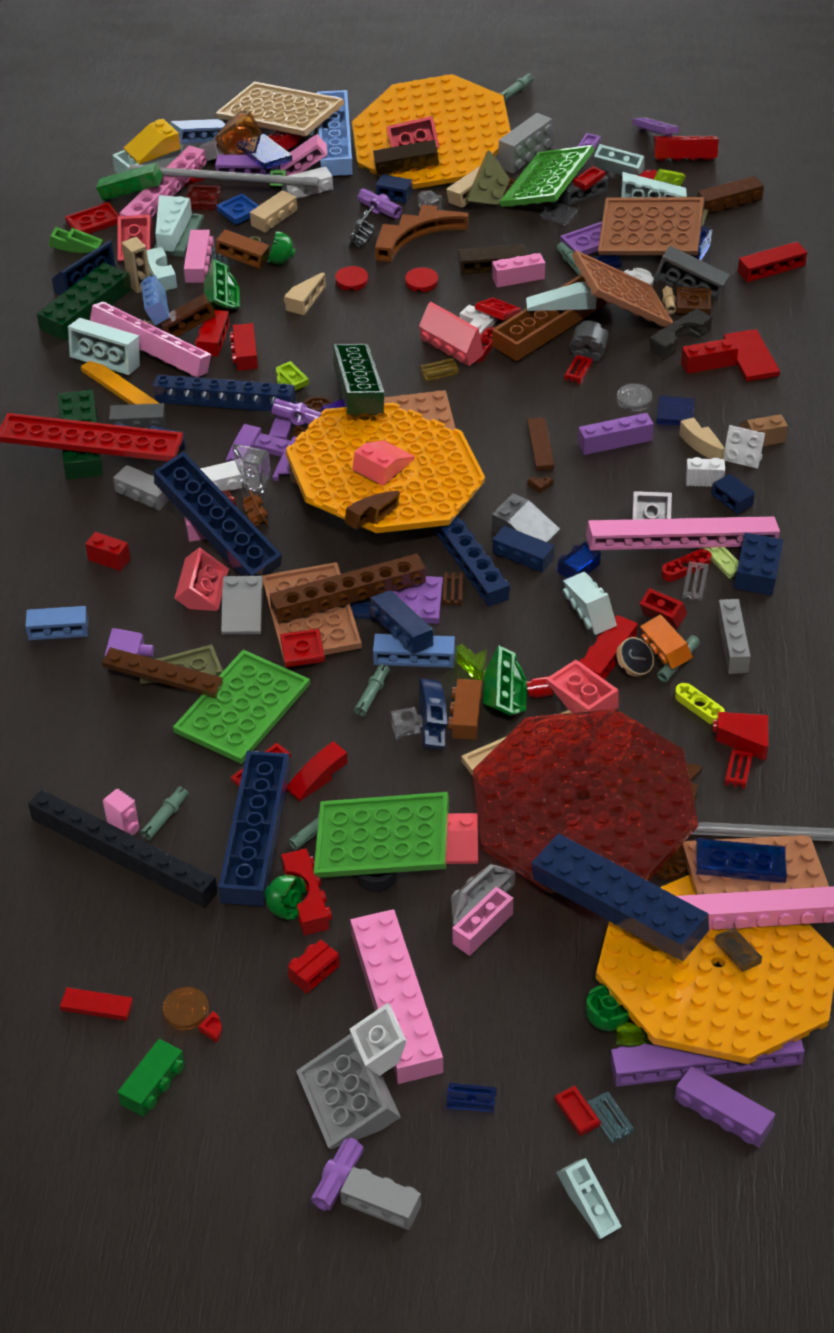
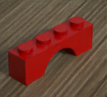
[281,848,332,936]

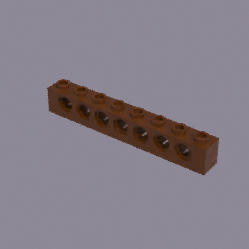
[269,554,426,623]

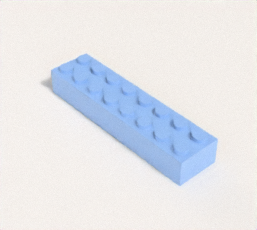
[317,90,353,176]

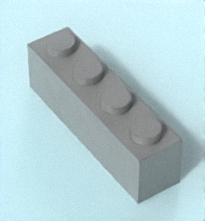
[717,599,751,674]

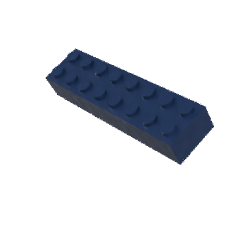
[154,451,282,576]
[218,751,290,906]
[532,833,709,962]

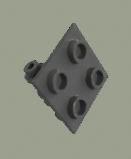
[348,206,375,247]

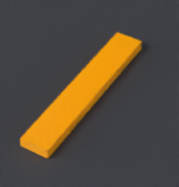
[80,361,159,405]

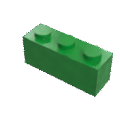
[118,1039,185,1117]

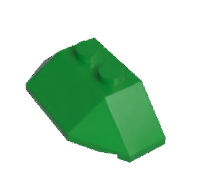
[204,259,240,310]
[483,645,527,716]

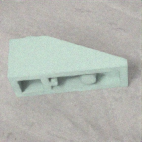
[556,1158,622,1239]

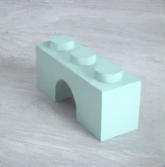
[147,247,177,291]

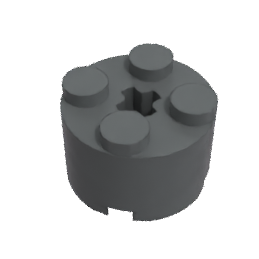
[570,321,609,362]

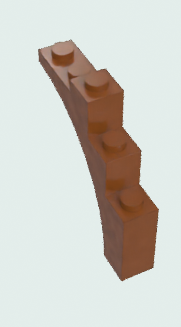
[375,205,469,262]

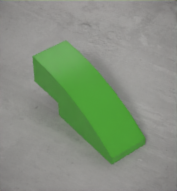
[48,227,103,253]

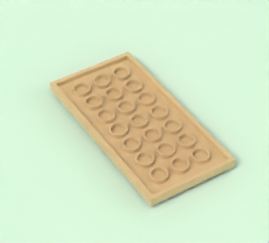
[216,82,345,136]

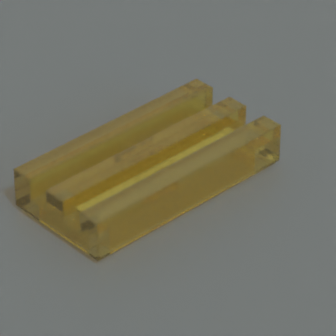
[420,358,459,381]

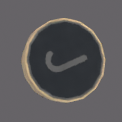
[617,637,654,677]

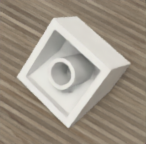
[632,492,672,520]
[350,1003,407,1076]

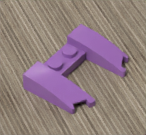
[226,424,297,481]

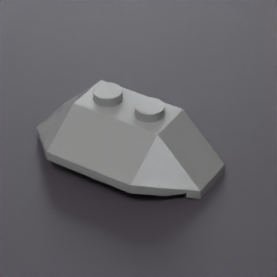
[451,864,515,927]

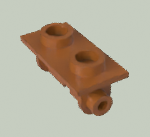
[242,489,269,526]

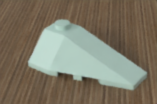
[526,282,597,311]

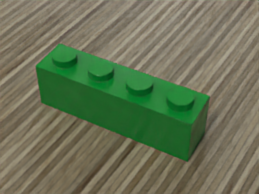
[96,162,163,201]

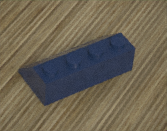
[52,240,116,295]

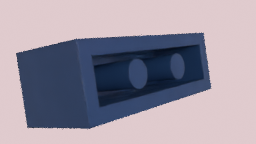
[493,526,554,573]

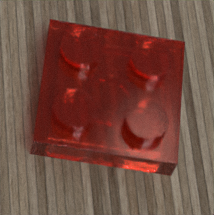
[186,185,221,210]

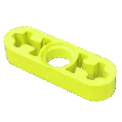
[675,683,725,725]

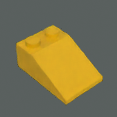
[124,119,180,164]

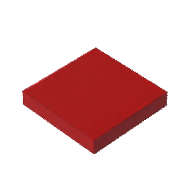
[475,297,521,320]
[280,629,325,667]

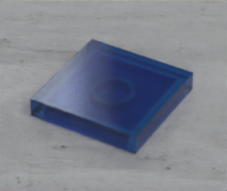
[657,396,695,425]

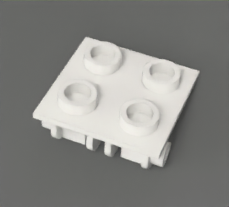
[724,425,765,469]

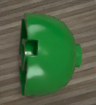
[267,231,295,265]
[265,875,306,920]
[585,985,630,1032]

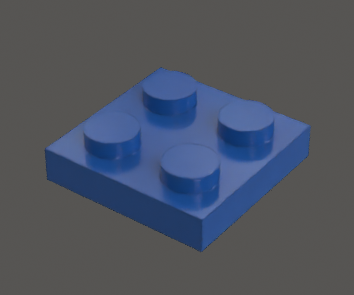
[216,193,259,225]

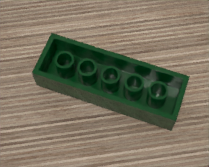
[37,263,132,341]
[58,390,103,480]

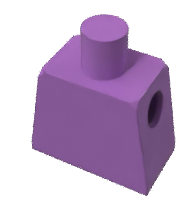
[105,628,154,669]

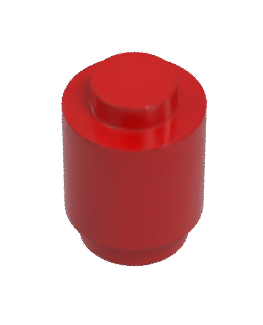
[526,676,554,699]

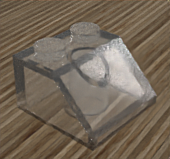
[233,444,271,493]

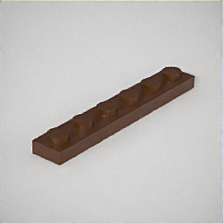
[102,647,223,698]

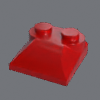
[258,130,300,155]

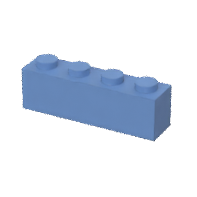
[170,119,230,144]
[141,275,170,326]
[373,634,455,668]

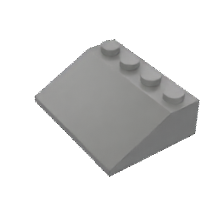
[296,1034,401,1149]

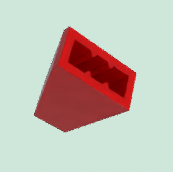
[712,712,768,760]

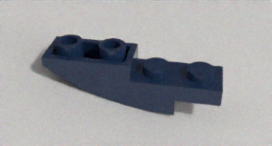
[419,678,447,750]

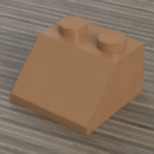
[739,414,788,446]

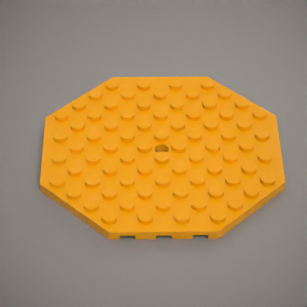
[352,74,511,189]
[285,402,485,533]
[596,875,834,1064]

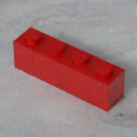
[653,136,719,161]
[737,242,807,282]
[579,615,638,680]

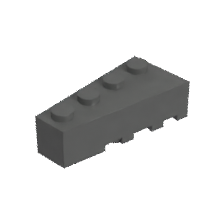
[654,246,730,298]

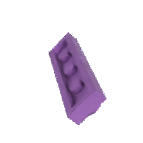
[632,117,679,136]

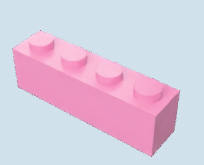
[184,230,214,283]

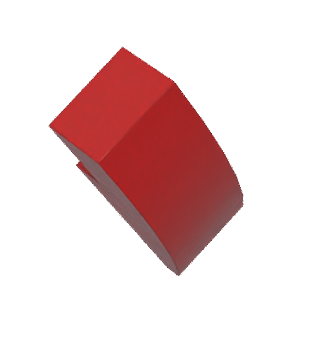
[287,741,348,802]

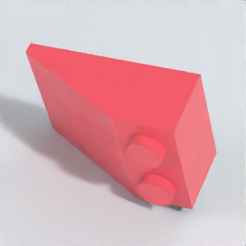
[118,214,154,262]
[352,440,415,485]
[546,660,619,727]

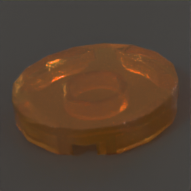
[163,987,209,1030]

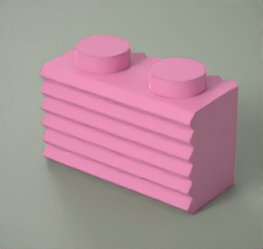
[103,789,140,835]

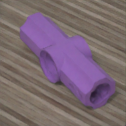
[357,188,402,219]
[271,398,321,425]
[311,1138,364,1211]

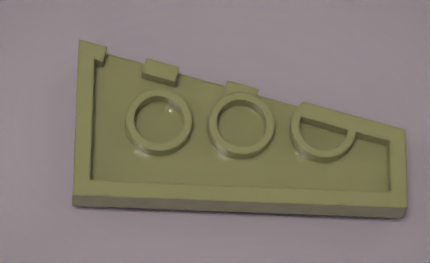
[138,644,223,684]

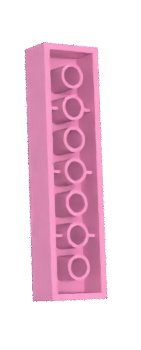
[350,909,443,1084]

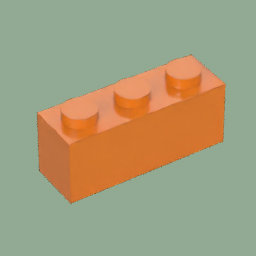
[640,614,693,669]

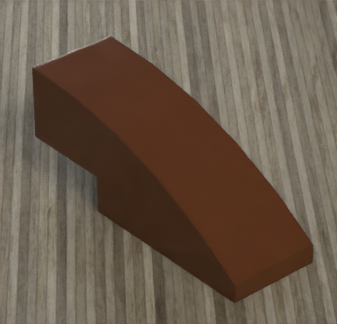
[344,491,400,530]

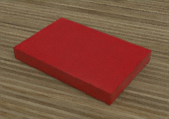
[65,202,120,234]

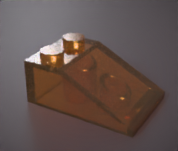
[214,111,265,155]

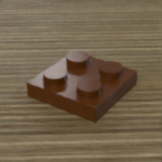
[676,287,711,315]

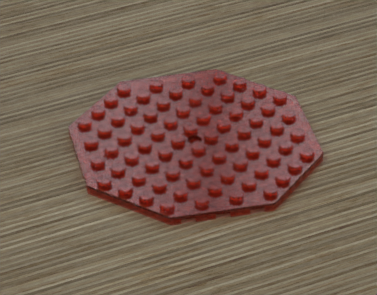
[473,709,698,893]

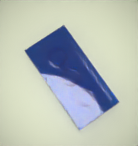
[237,134,293,169]
[696,838,787,883]

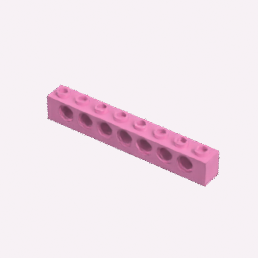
[120,145,207,218]

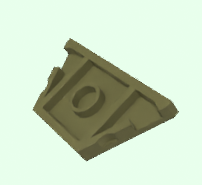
[465,150,510,207]

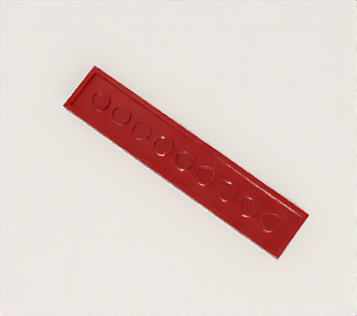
[0,413,183,461]

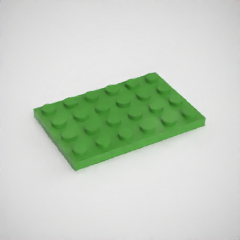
[499,145,594,207]
[173,650,310,764]
[314,792,449,878]

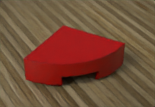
[198,1011,222,1043]

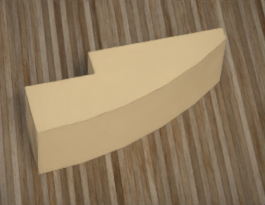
[679,417,725,459]

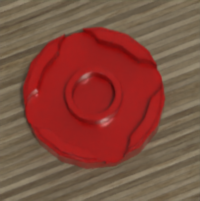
[335,266,369,291]
[405,267,438,292]

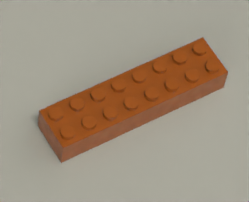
[492,275,608,361]

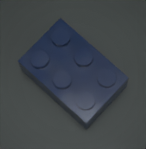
[734,532,783,595]

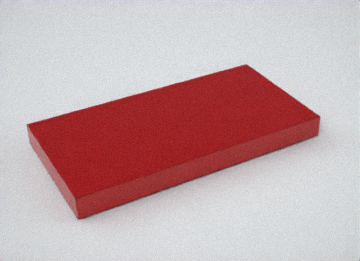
[723,329,780,382]

